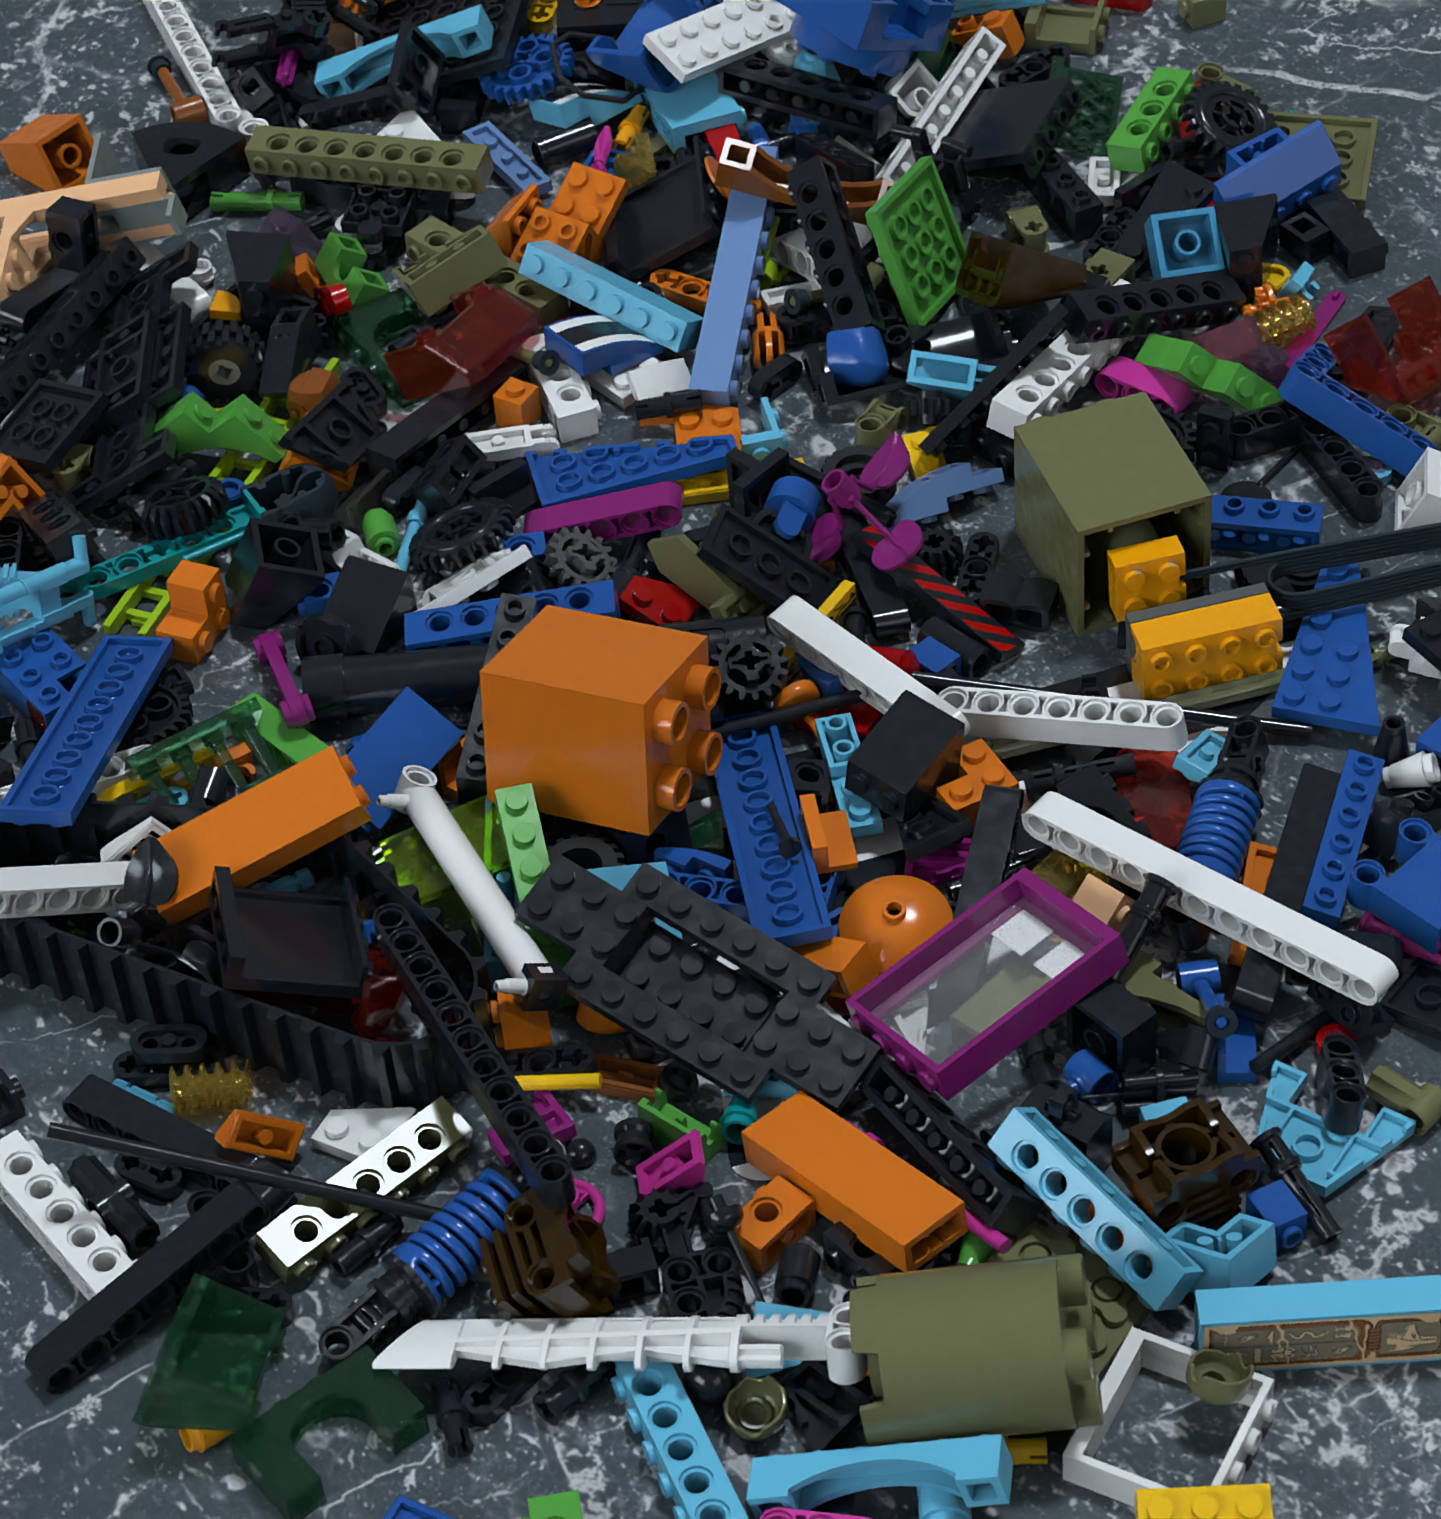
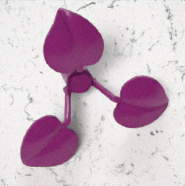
[805,431,923,571]

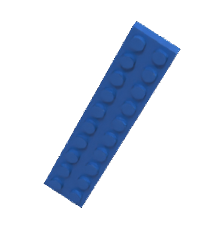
[0,635,174,827]
[711,708,834,948]

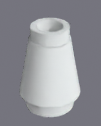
[1382,751,1441,789]

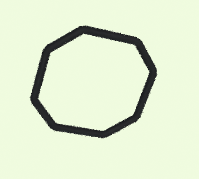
[550,31,644,104]

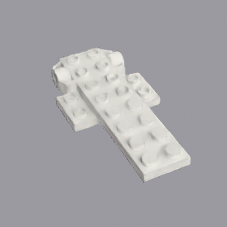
[642,0,802,84]

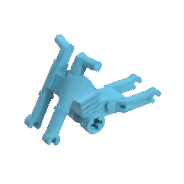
[0,534,97,654]

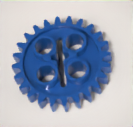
[478,33,576,104]

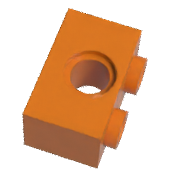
[726,1175,816,1274]

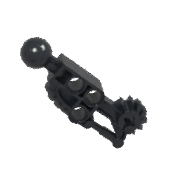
[627,1182,746,1404]

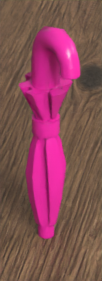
[590,125,612,173]

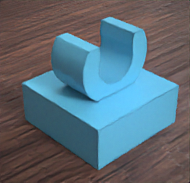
[1276,261,1320,307]

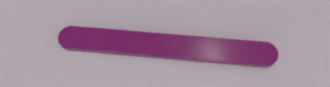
[1265,290,1346,389]

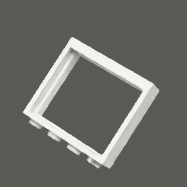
[1063,1327,1278,1507]

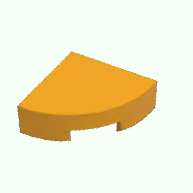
[209,290,242,321]

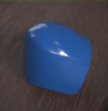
[827,327,889,387]

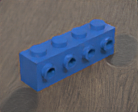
[1211,494,1324,553]

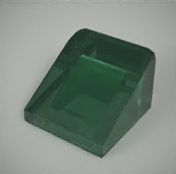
[689,809,726,854]

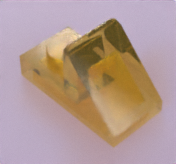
[613,133,656,189]

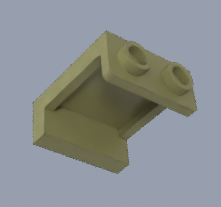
[1024,0,1112,55]

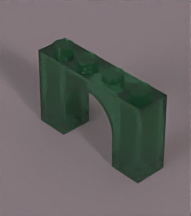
[334,287,470,409]
[228,1345,430,1519]

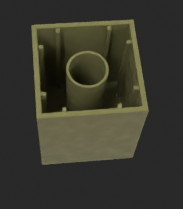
[1014,391,1212,637]

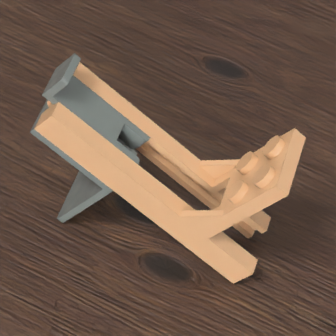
[0,132,188,304]

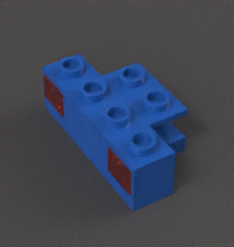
[0,625,86,735]

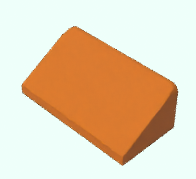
[214,1109,306,1162]

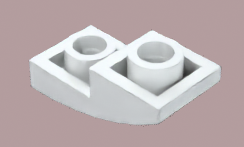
[625,358,691,400]

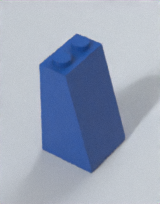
[347,686,463,838]

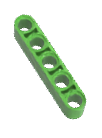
[223,692,342,771]

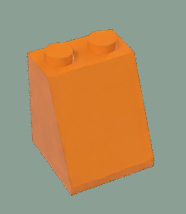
[0,114,94,191]

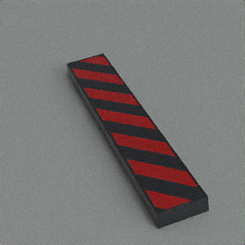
[849,524,1025,664]

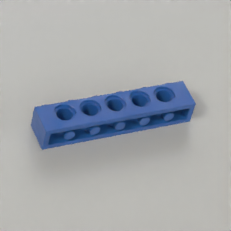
[404,579,621,651]
[1300,748,1385,929]

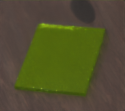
[379,794,510,905]

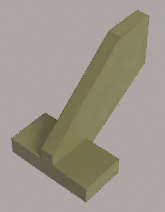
[647,534,770,619]

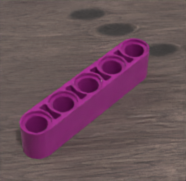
[523,481,684,551]

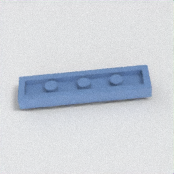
[462,121,553,196]

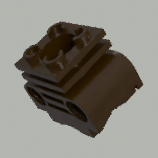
[1111,1096,1261,1233]
[478,1188,623,1319]

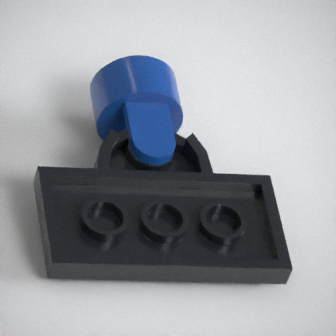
[696,476,838,610]

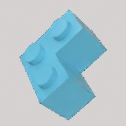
[1165,1213,1277,1293]

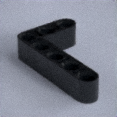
[1233,400,1384,523]

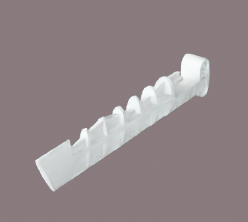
[372,1302,868,1385]

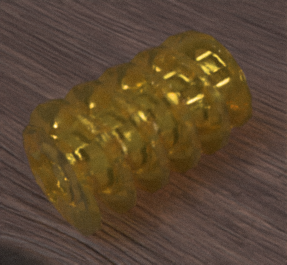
[1241,293,1317,353]
[169,1059,253,1115]

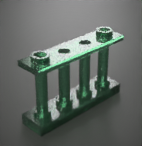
[124,696,295,804]

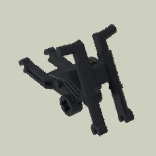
[211,0,385,70]
[861,123,980,287]

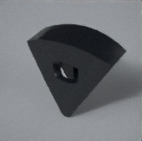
[131,121,251,223]

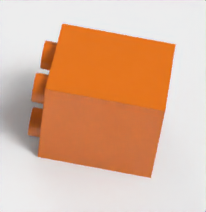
[479,605,723,836]

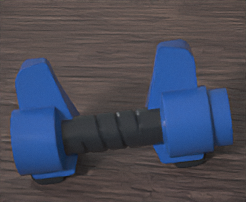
[748,114,819,150]

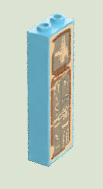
[1193,1275,1441,1372]

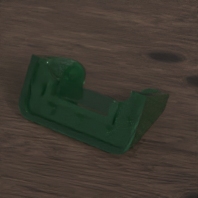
[131,1273,287,1431]

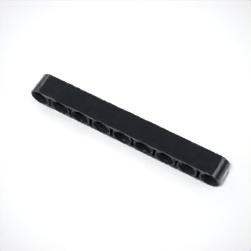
[1228,762,1341,1025]

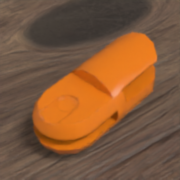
[751,312,785,370]

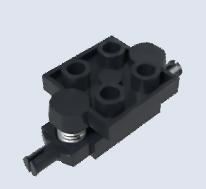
[340,184,418,271]

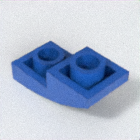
[795,652,844,712]
[653,847,734,879]

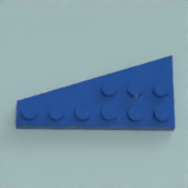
[525,434,738,508]
[1271,563,1380,737]

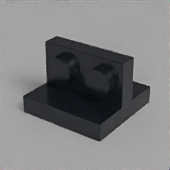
[726,447,791,517]

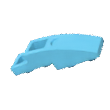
[815,713,884,838]

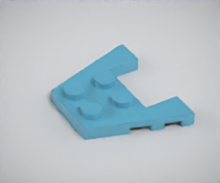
[1257,1060,1416,1198]

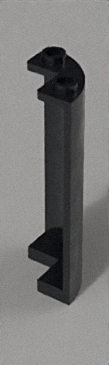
[801,306,1019,407]

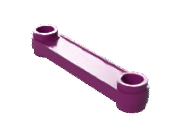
[252,630,316,729]

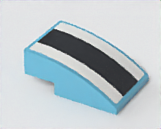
[527,83,643,129]

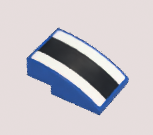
[544,314,664,377]

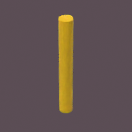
[515,1073,602,1091]

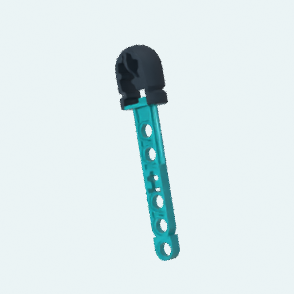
[59,463,338,600]

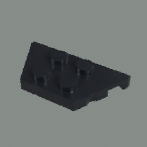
[278,377,383,473]

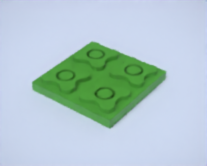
[865,155,966,327]

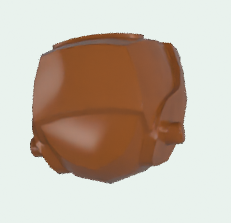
[287,367,341,423]

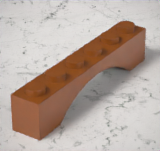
[714,137,896,226]

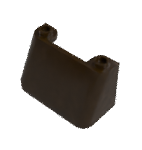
[956,230,1087,310]

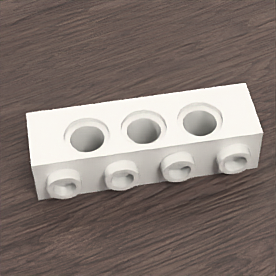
[519,333,602,444]

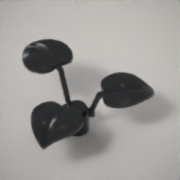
[84,837,223,988]

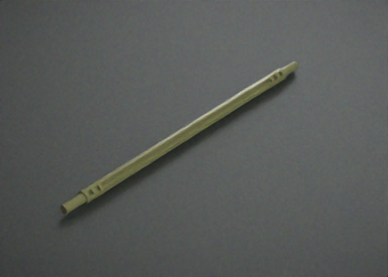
[985,645,1400,760]

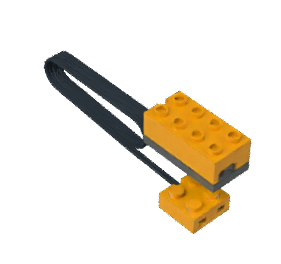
[1107,522,1441,701]

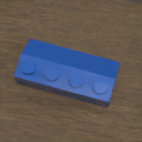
[1213,119,1342,224]

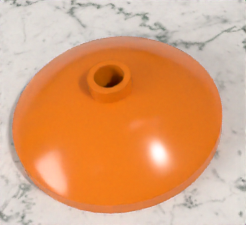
[838,875,953,975]

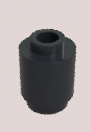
[774,1243,821,1306]

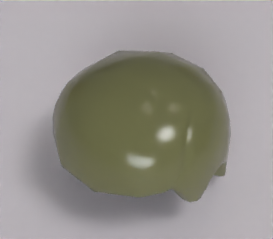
[1186,1348,1255,1406]
[723,1375,788,1441]

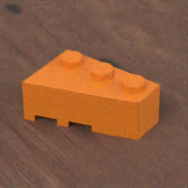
[761,936,879,1017]

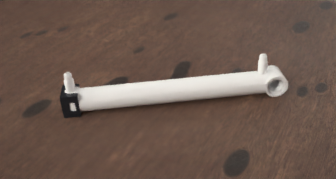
[376,765,569,1011]

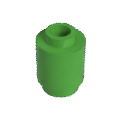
[361,508,401,558]

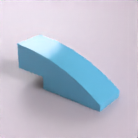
[906,350,1000,406]

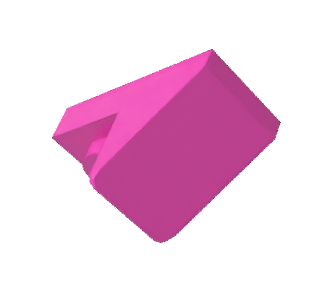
[636,1129,705,1195]

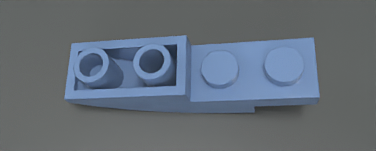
[885,463,1004,532]

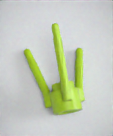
[758,216,791,290]

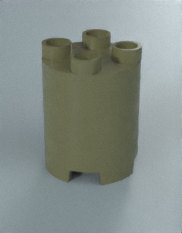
[849,1253,1104,1447]

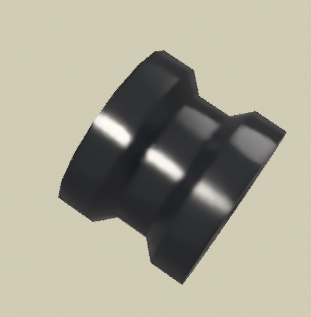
[614,1118,653,1168]

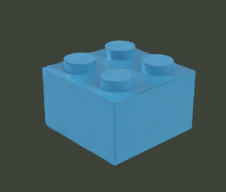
[1144,206,1225,280]

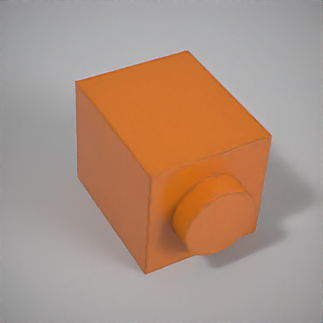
[493,377,542,428]

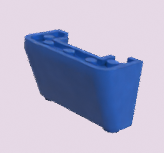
[586,0,723,93]

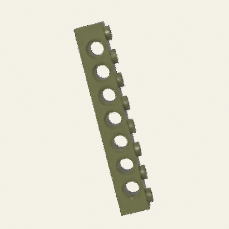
[244,125,494,194]

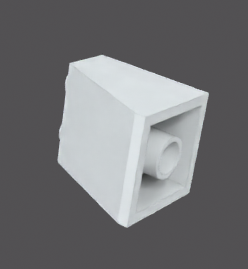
[1394,447,1441,531]

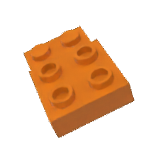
[510,162,630,264]

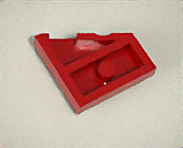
[618,575,701,626]

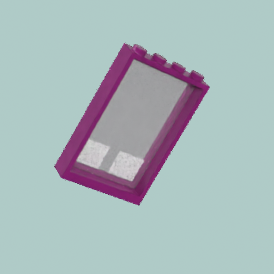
[845,867,1130,1101]

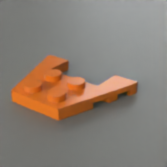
[639,404,742,450]

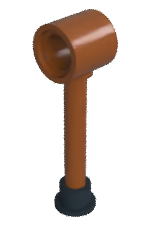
[147,55,208,123]

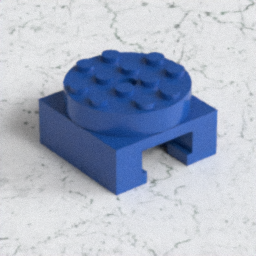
[776,0,955,77]

